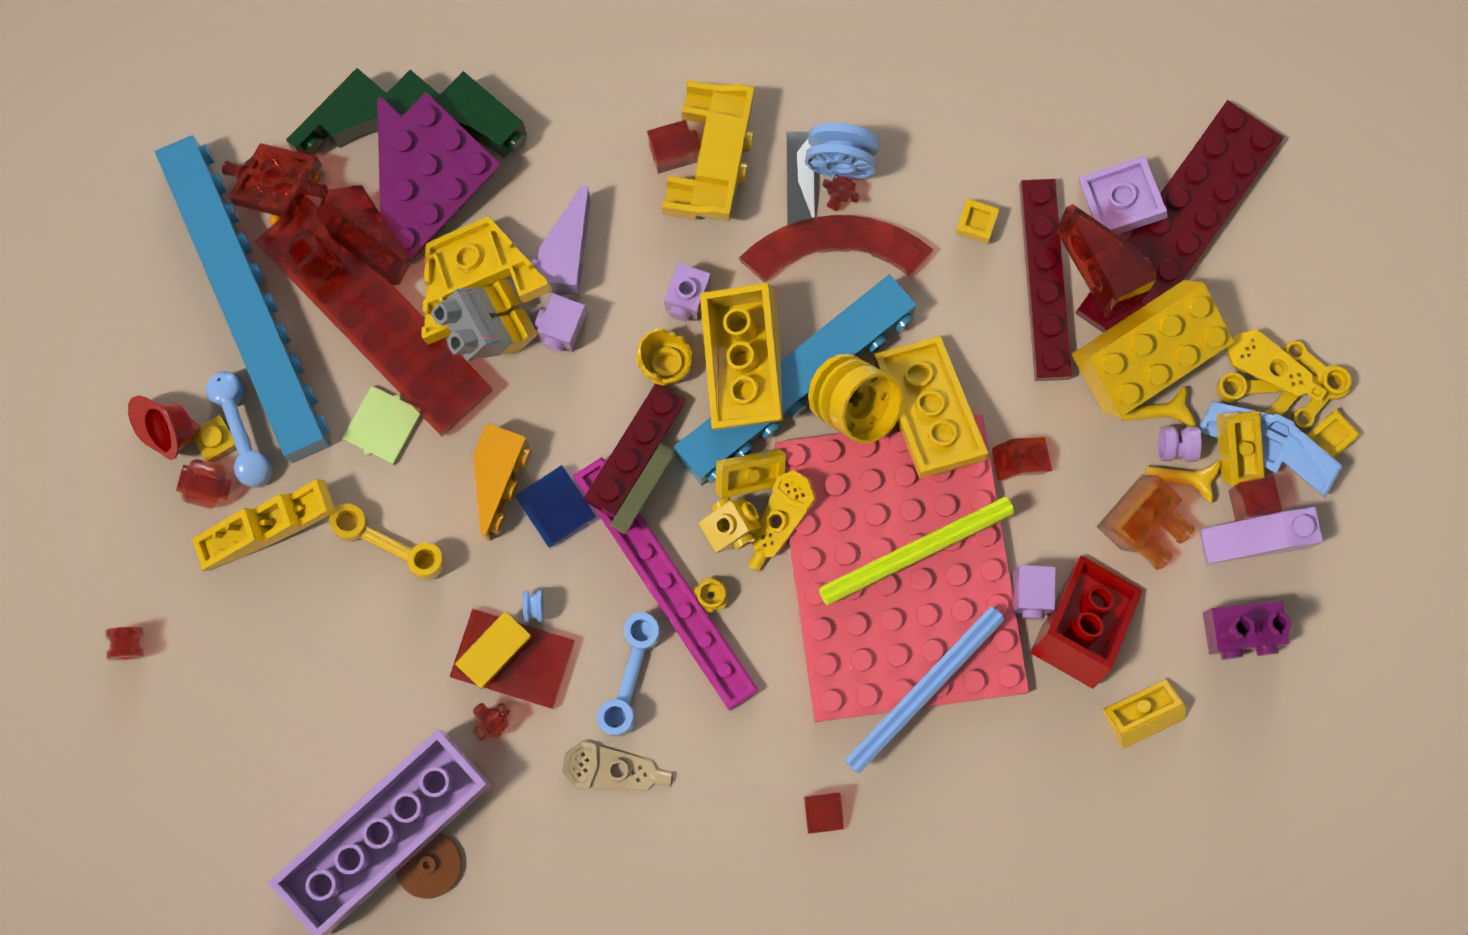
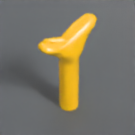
[1121,386,1196,427]
[1144,461,1221,504]

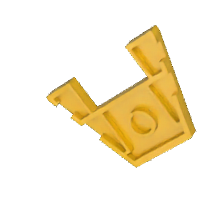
[421,216,552,345]

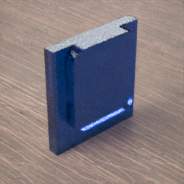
[515,465,597,549]

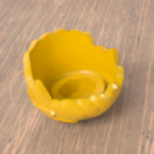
[636,328,693,386]

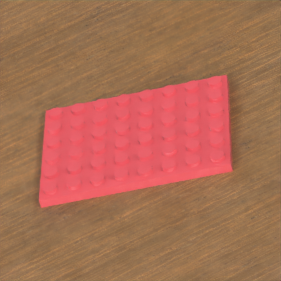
[775,415,1029,723]

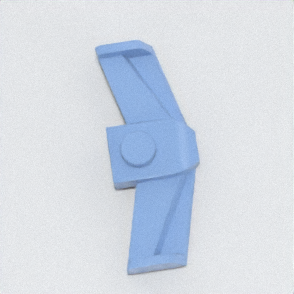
[1199,401,1342,497]

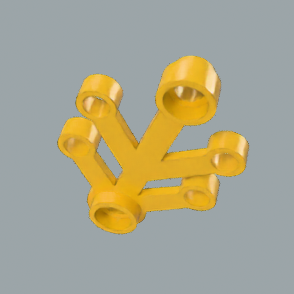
[1216,340,1352,431]

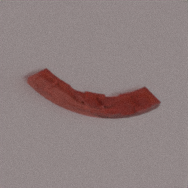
[739,215,933,283]

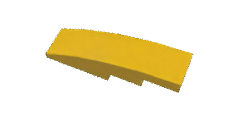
[192,479,336,571]

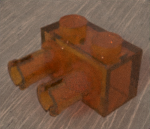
[1097,474,1195,570]

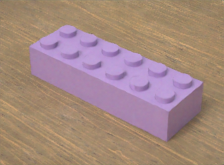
[268,729,492,935]

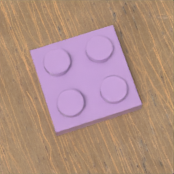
[1079,155,1167,240]

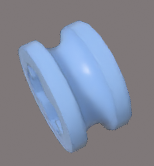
[523,590,544,623]

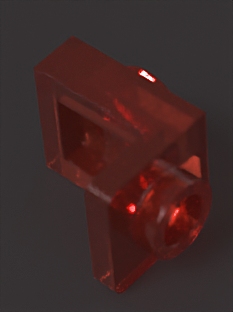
[992,437,1052,481]

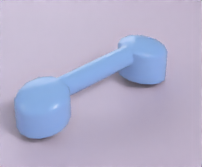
[206,371,273,489]
[597,612,661,737]

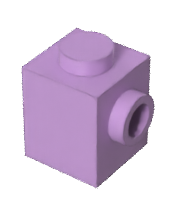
[664,263,711,321]
[535,293,587,352]
[1013,565,1055,620]

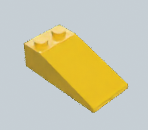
[700,282,783,431]

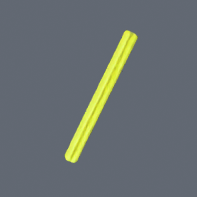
[819,497,1015,605]

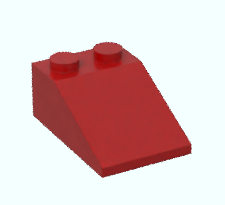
[1030,555,1143,689]

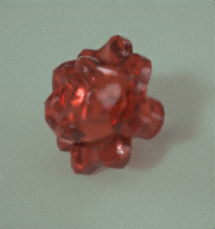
[822,174,860,211]
[473,703,510,740]

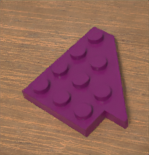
[377,92,502,265]

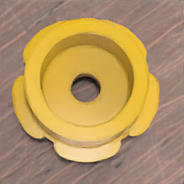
[694,577,728,613]

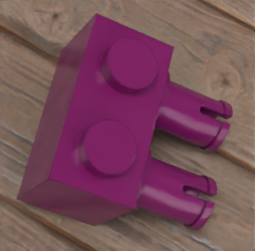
[1203,601,1292,660]

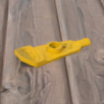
[1225,329,1327,402]
[747,470,817,572]

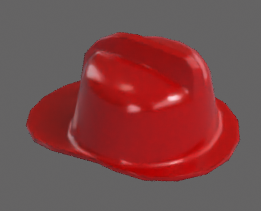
[128,395,201,460]

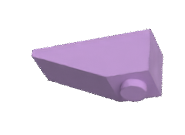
[531,186,591,295]
[1199,507,1323,565]

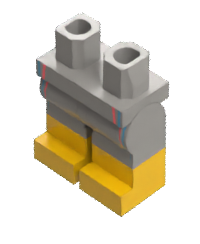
[431,278,538,362]

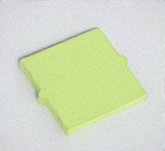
[342,385,423,465]

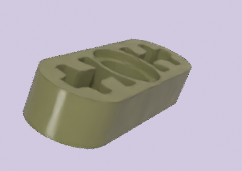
[610,443,675,535]

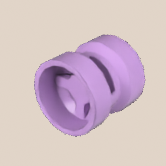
[1158,426,1202,462]

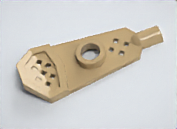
[562,741,673,790]

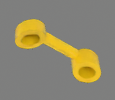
[329,503,444,581]

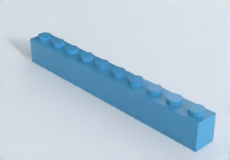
[154,135,332,463]

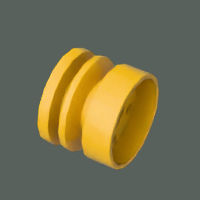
[808,354,904,443]

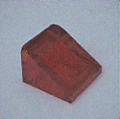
[803,792,844,834]

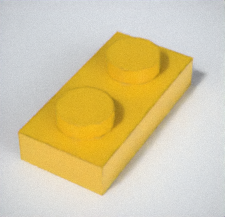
[715,449,786,499]

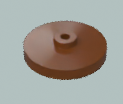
[396,833,462,899]

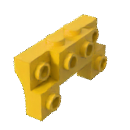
[662,80,755,221]

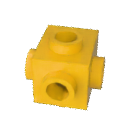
[698,497,762,553]

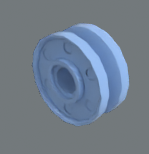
[805,123,880,180]

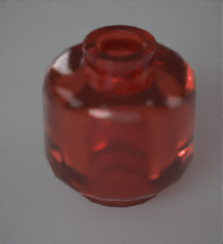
[176,459,232,509]

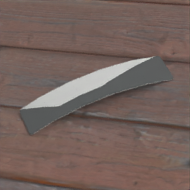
[786,131,815,227]

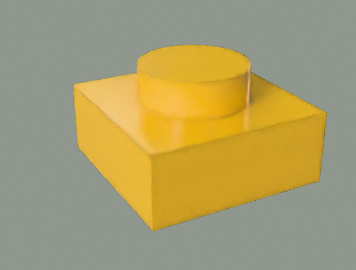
[955,198,999,244]
[193,415,237,464]

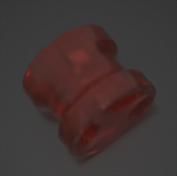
[105,627,144,661]

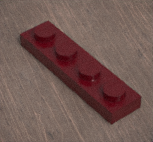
[583,384,686,519]

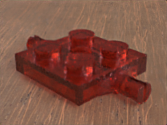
[222,143,328,219]

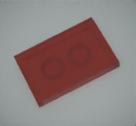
[449,609,575,710]

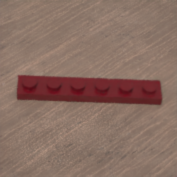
[1019,179,1072,381]

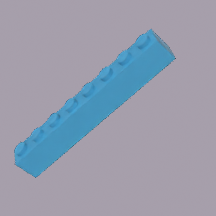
[674,274,917,485]

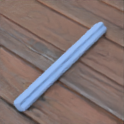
[845,607,1004,773]

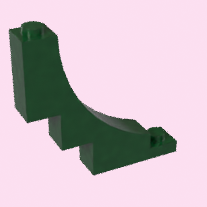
[286,68,527,161]

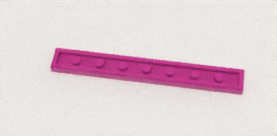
[573,457,759,711]

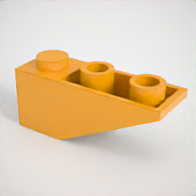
[473,423,532,541]

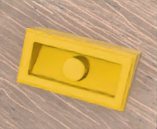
[1216,411,1265,486]
[1103,679,1186,749]

